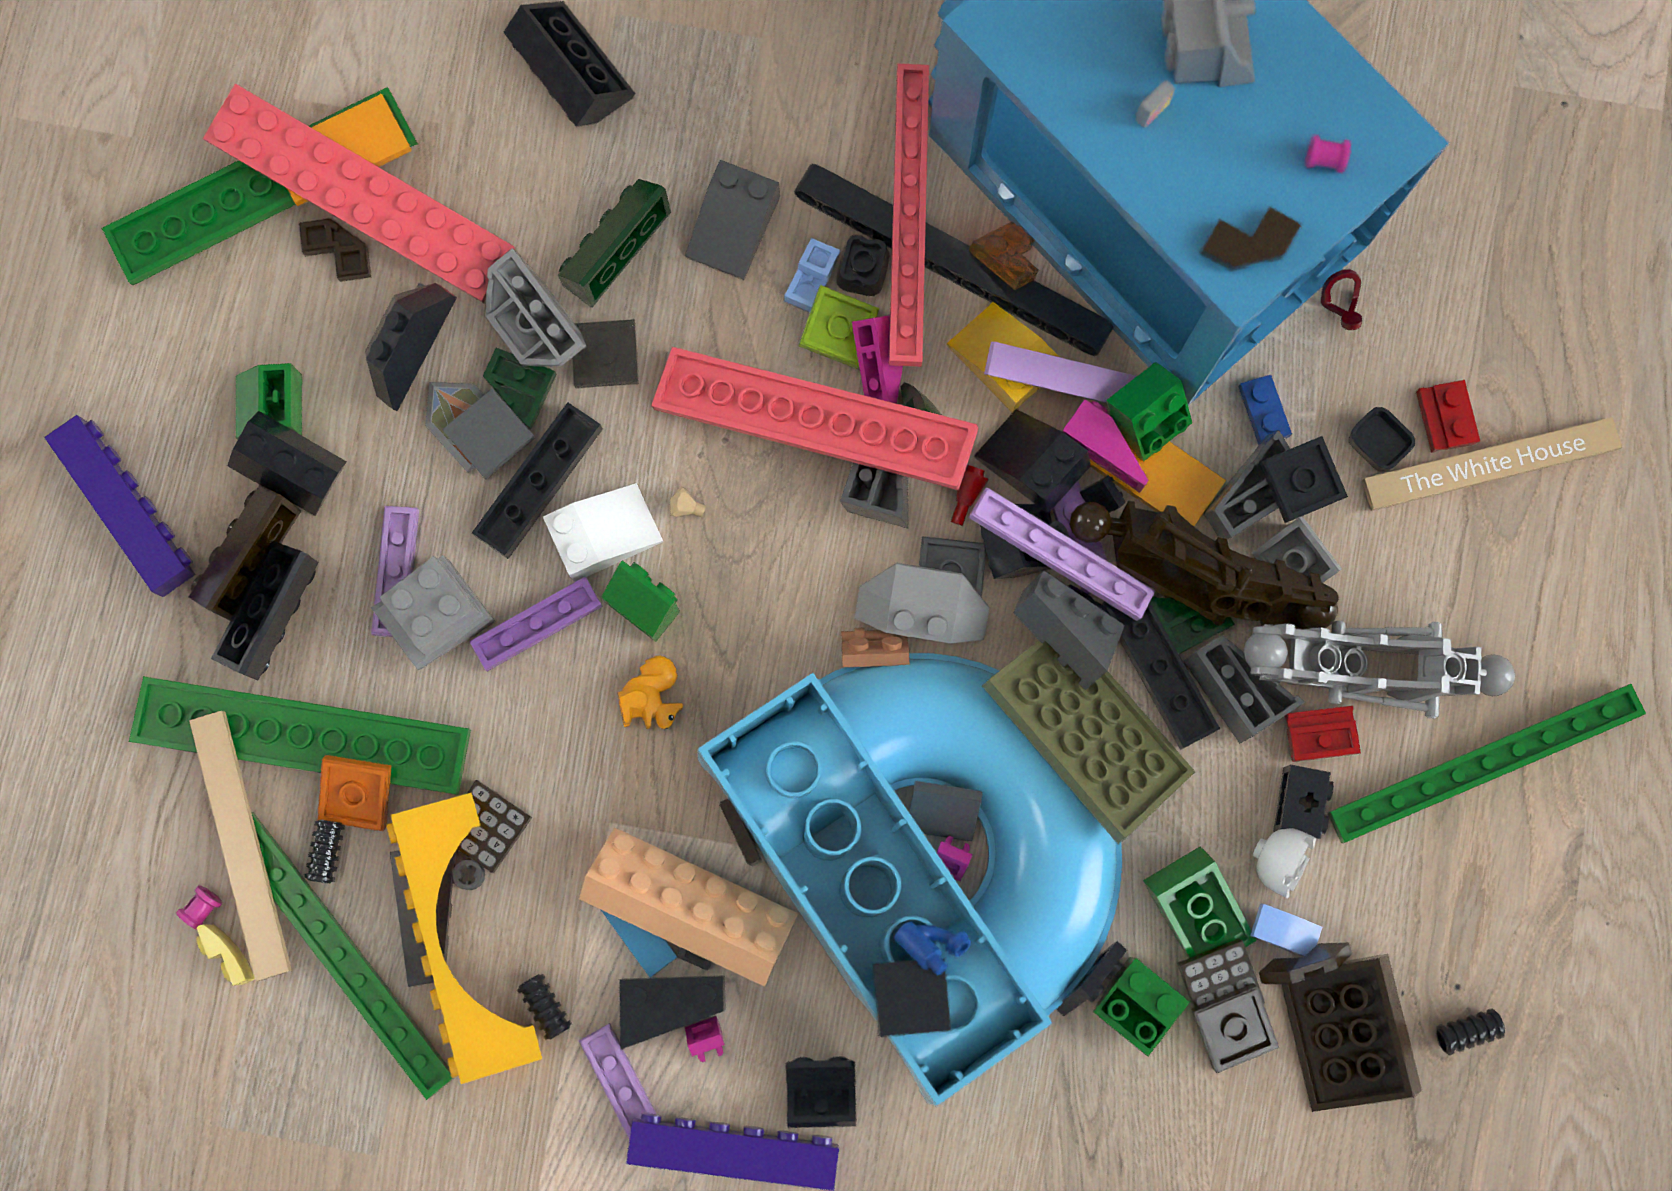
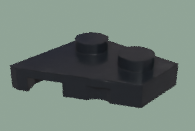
[1056,941,1127,1016]

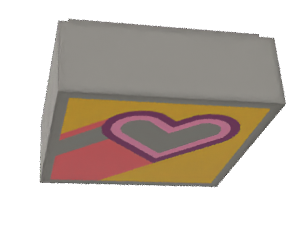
[1136,81,1175,128]

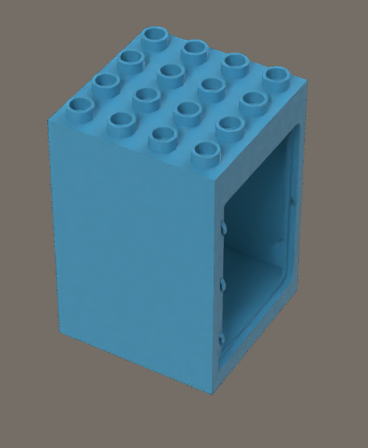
[928,0,1449,405]

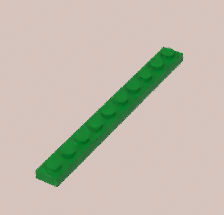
[1327,684,1646,843]
[251,812,454,1100]

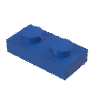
[1238,374,1292,445]

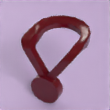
[1321,269,1363,330]

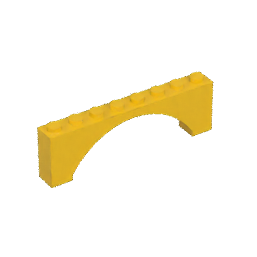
[386,793,542,1084]

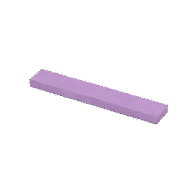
[984,342,1136,403]
[968,487,1155,621]

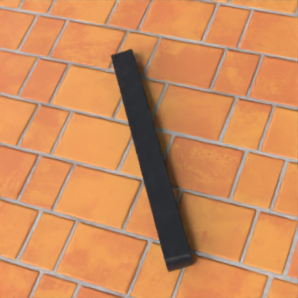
[794,164,1113,356]

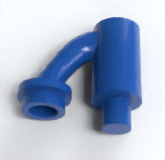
[894,922,971,975]

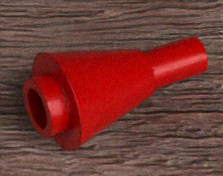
[950,465,989,526]

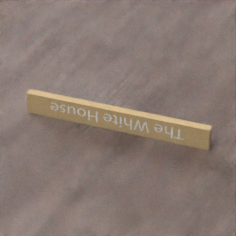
[1362,417,1622,511]

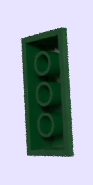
[558,179,671,308]

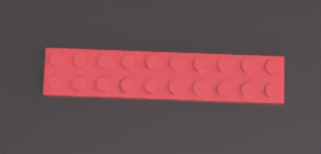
[203,84,515,303]
[651,347,979,490]

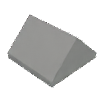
[1252,516,1342,583]

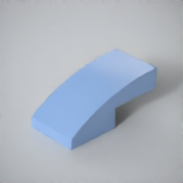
[784,238,840,312]
[1250,904,1322,957]

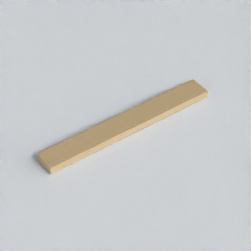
[189,711,292,981]

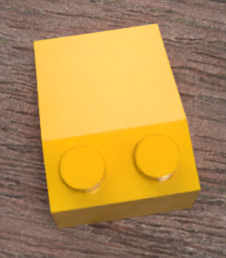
[947,302,1060,413]

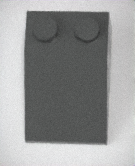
[685,160,780,280]

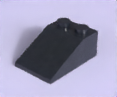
[974,409,1091,514]

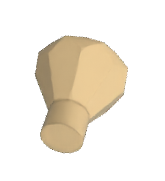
[670,487,706,517]

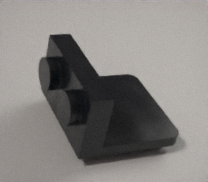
[785,1056,856,1128]

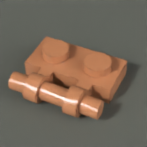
[841,627,910,667]

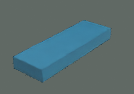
[600,909,677,978]

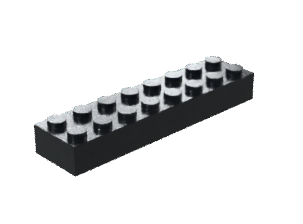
[472,402,603,559]
[1102,601,1220,750]

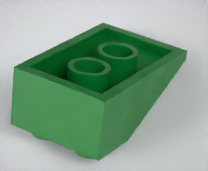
[1143,846,1257,958]

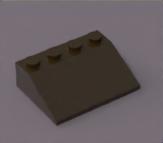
[1282,954,1422,1112]

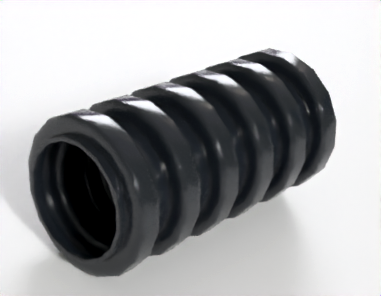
[304,819,345,884]
[517,974,572,1040]
[1436,1008,1505,1056]

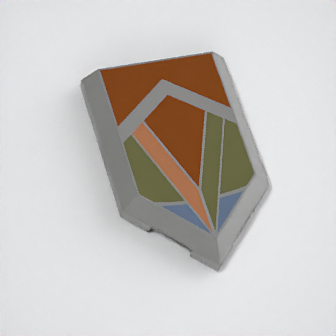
[425,382,484,473]

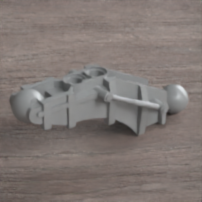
[1244,621,1516,719]

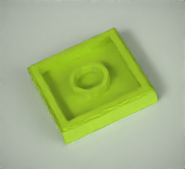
[798,285,880,369]

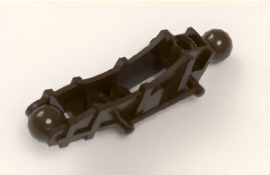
[1069,500,1339,630]

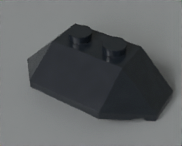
[365,283,457,411]

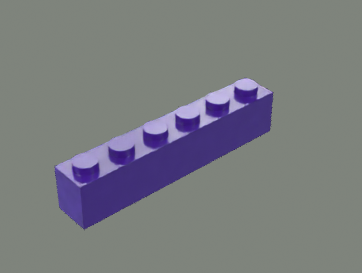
[44,415,196,597]
[626,1113,839,1191]

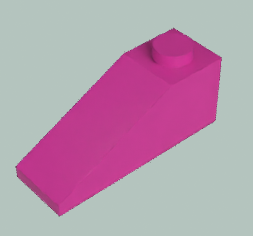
[852,315,903,404]
[1062,399,1148,493]

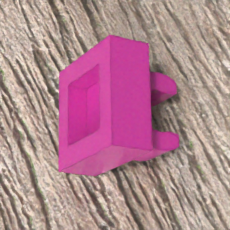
[936,836,973,882]
[685,1016,724,1062]

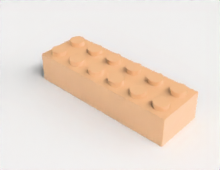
[579,827,798,987]

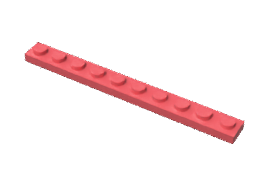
[889,63,929,367]

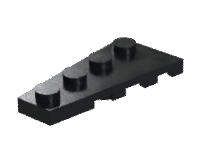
[390,849,458,987]

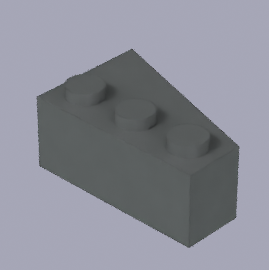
[1204,430,1290,539]
[840,463,908,529]
[1013,570,1125,690]
[1184,635,1305,744]

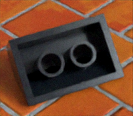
[227,411,347,516]

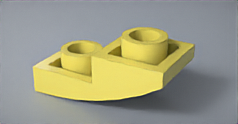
[196,924,255,986]

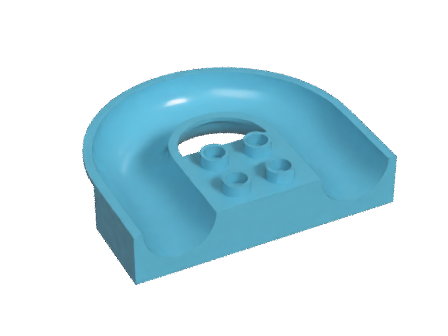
[698,653,1122,1106]

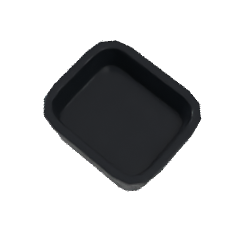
[837,235,890,296]
[1349,407,1415,471]

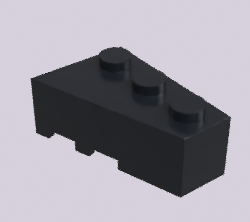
[619,975,726,1050]

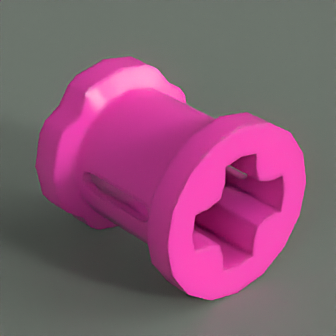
[1305,135,1351,173]
[176,885,223,930]

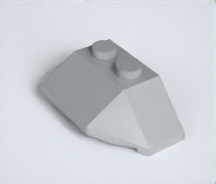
[486,248,586,366]
[854,563,989,644]

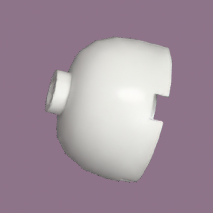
[1253,828,1316,899]

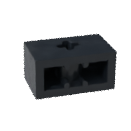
[1273,765,1334,840]

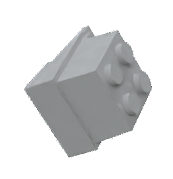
[1161,0,1255,87]
[371,555,495,670]

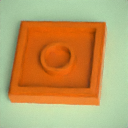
[317,755,392,831]

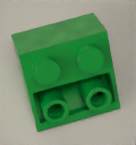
[1106,362,1192,462]
[235,363,302,440]
[601,560,680,642]
[1093,957,1190,1057]

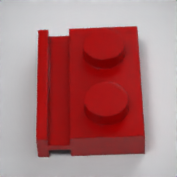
[1416,380,1481,453]
[1285,706,1361,762]

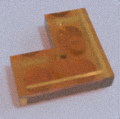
[969,221,1039,290]

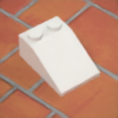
[543,483,663,582]

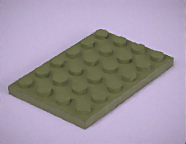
[982,640,1195,844]

